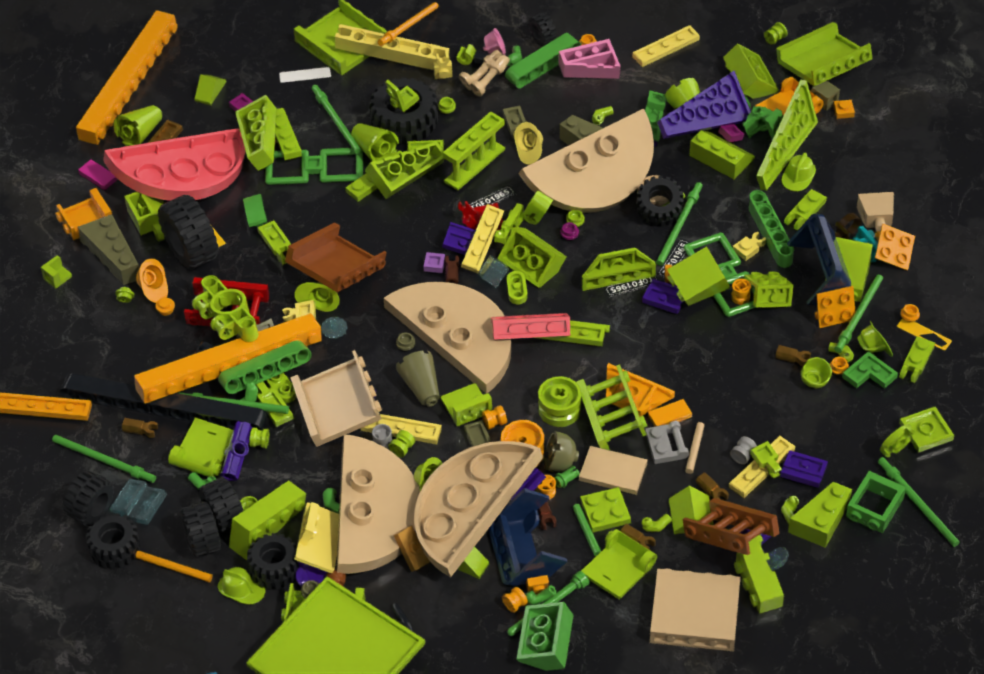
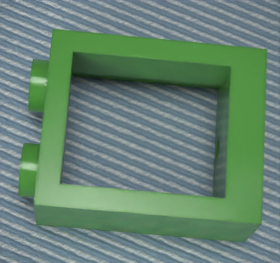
[846,471,906,533]

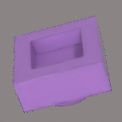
[424,252,445,273]

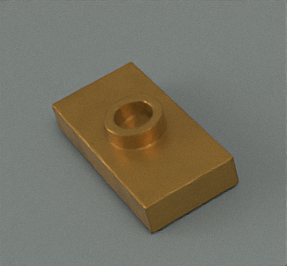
[148,120,183,143]
[394,526,429,572]

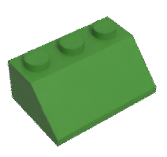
[517,602,573,671]

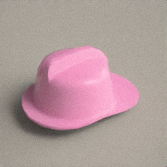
[483,28,506,55]

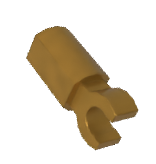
[776,345,811,366]
[122,418,158,438]
[696,472,729,500]
[621,524,656,550]

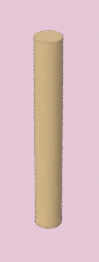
[685,422,704,474]

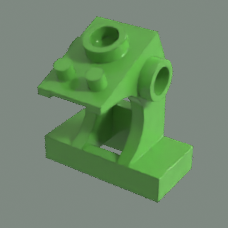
[743,106,783,140]

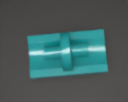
[852,226,878,262]

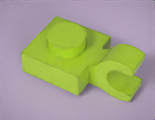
[750,441,782,479]

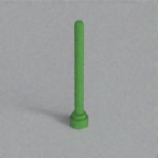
[507,571,589,636]

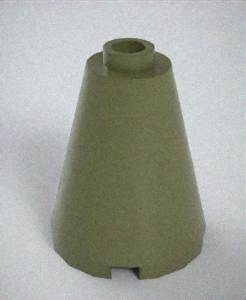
[396,351,440,407]

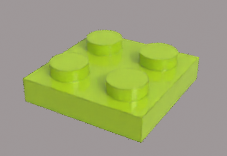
[899,407,954,453]
[580,487,631,532]

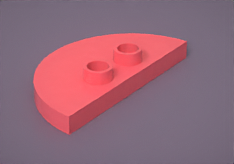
[103,128,246,201]

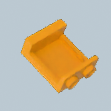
[55,188,112,240]

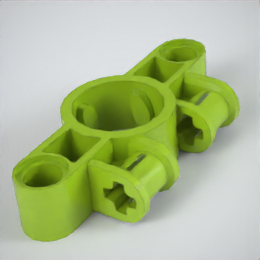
[192,275,259,342]

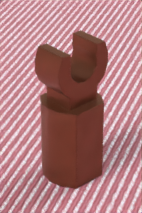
[445,256,459,284]
[537,502,556,530]

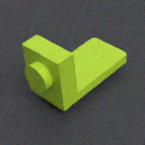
[385,80,420,112]

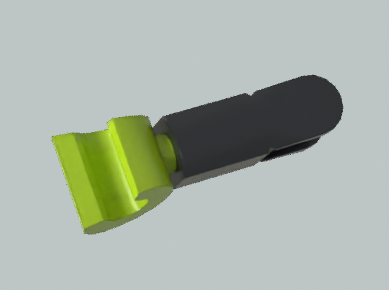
[456,44,490,65]

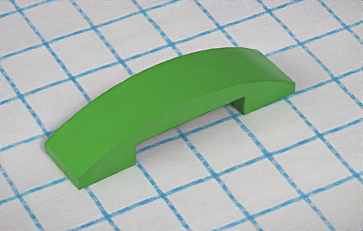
[645,91,666,141]

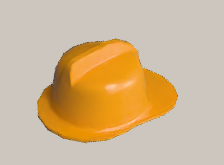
[136,258,168,303]

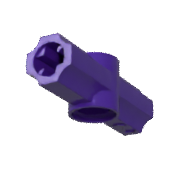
[220,421,253,481]

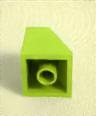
[825,237,873,302]
[667,246,731,306]

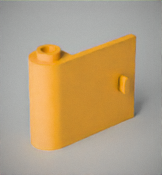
[755,77,824,116]

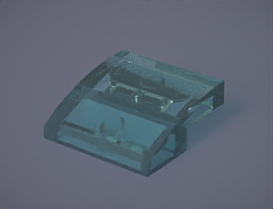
[110,479,167,525]

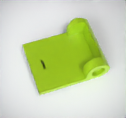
[168,418,233,477]
[581,529,657,600]

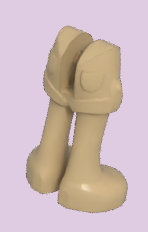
[458,50,510,97]

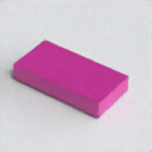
[78,160,117,190]

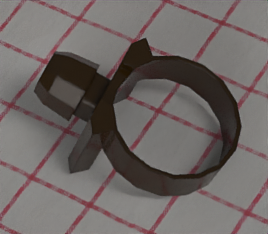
[834,213,861,239]

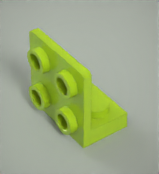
[744,271,793,308]
[441,383,492,426]

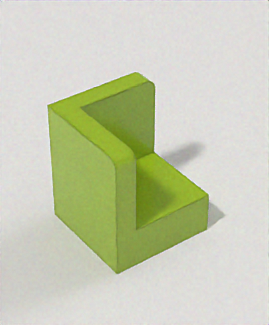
[41,255,72,289]

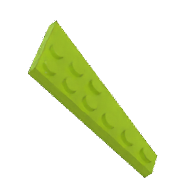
[756,79,818,191]

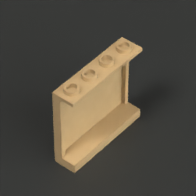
[290,350,382,447]
[650,569,740,651]

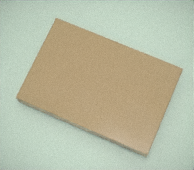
[579,446,648,495]

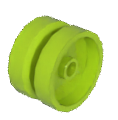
[538,376,581,427]

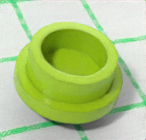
[438,97,456,113]
[566,210,585,227]
[115,287,134,303]

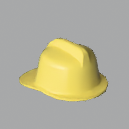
[514,122,543,165]

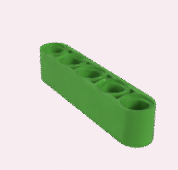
[505,33,581,88]
[749,190,794,268]
[218,340,311,394]

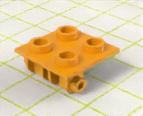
[875,224,915,270]
[814,286,855,328]

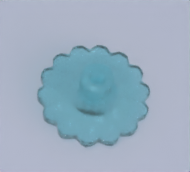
[321,317,348,339]
[767,547,789,571]

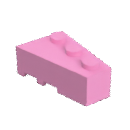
[558,39,621,79]

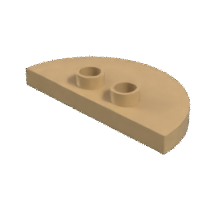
[519,109,654,213]
[384,282,511,394]
[337,434,420,574]
[414,441,543,577]

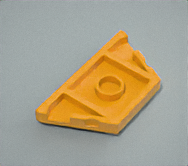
[606,363,675,416]

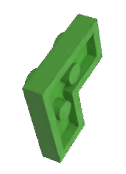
[842,351,898,389]

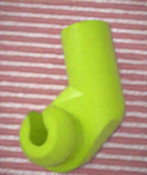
[829,342,854,362]
[781,496,799,524]
[641,514,672,532]

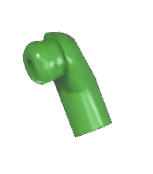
[240,382,258,402]

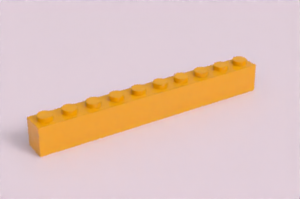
[76,10,177,145]
[134,313,322,404]

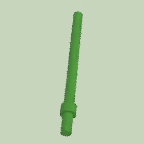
[311,85,361,154]
[656,182,703,266]
[834,274,883,353]
[180,392,289,414]
[52,434,156,483]
[878,457,960,547]

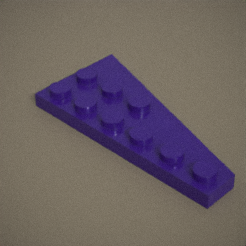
[657,71,751,139]

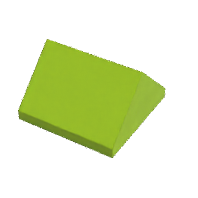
[669,485,714,534]

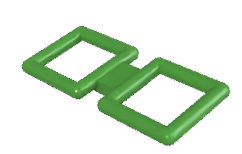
[265,148,363,185]
[684,232,756,317]

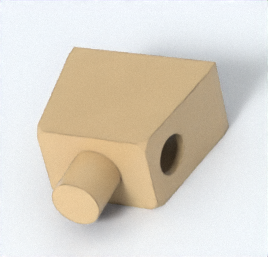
[857,192,894,231]

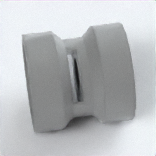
[372,424,392,450]
[730,436,757,464]

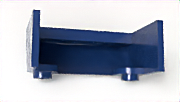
[787,214,851,306]
[489,488,567,586]

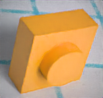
[833,100,855,119]
[526,575,549,594]

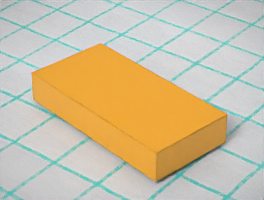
[648,399,692,427]

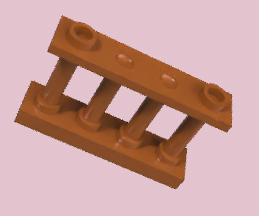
[682,498,779,555]

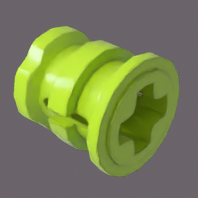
[764,22,788,45]

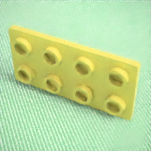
[294,502,339,573]

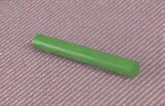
[572,504,601,556]

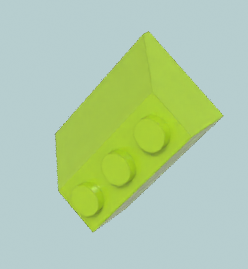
[723,43,779,99]
[690,130,755,179]
[497,227,567,288]

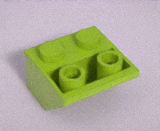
[124,192,165,235]

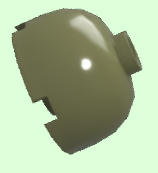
[544,431,579,472]

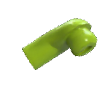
[592,106,614,125]

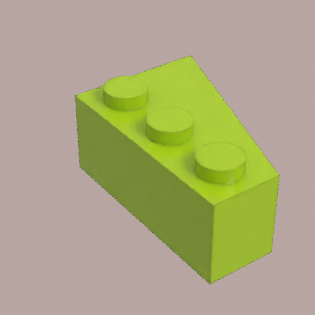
[788,482,852,548]
[734,535,784,614]

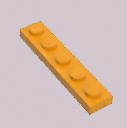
[0,393,92,421]

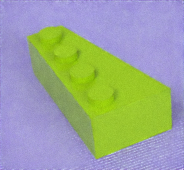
[235,95,276,171]
[365,141,445,199]
[229,481,306,560]

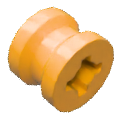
[536,475,556,500]
[502,587,528,613]

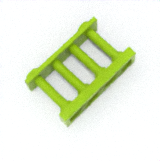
[443,112,505,191]
[576,364,647,450]

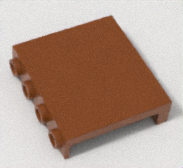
[285,222,387,293]

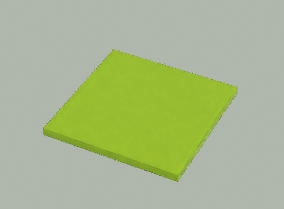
[246,576,425,674]

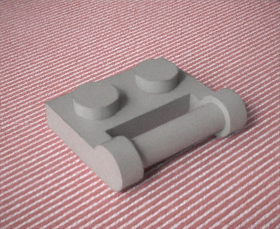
[645,421,690,464]

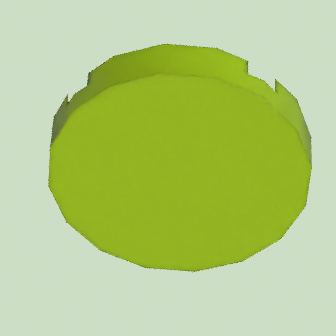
[880,424,915,457]

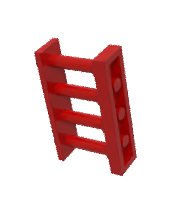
[184,277,269,326]

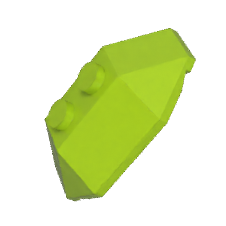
[582,248,656,291]

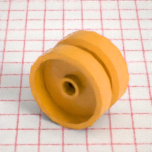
[501,420,544,467]

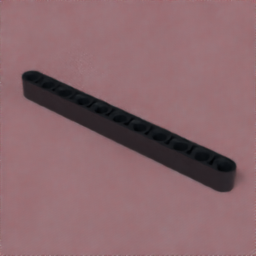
[60,373,268,430]

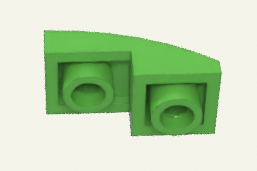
[243,194,267,227]

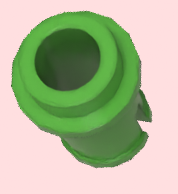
[554,466,580,488]

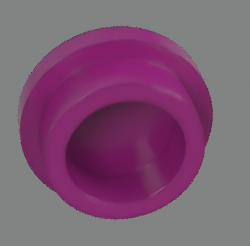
[560,222,579,240]

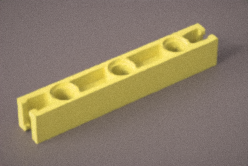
[335,24,449,70]

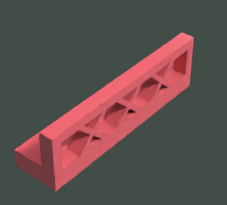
[491,313,570,339]

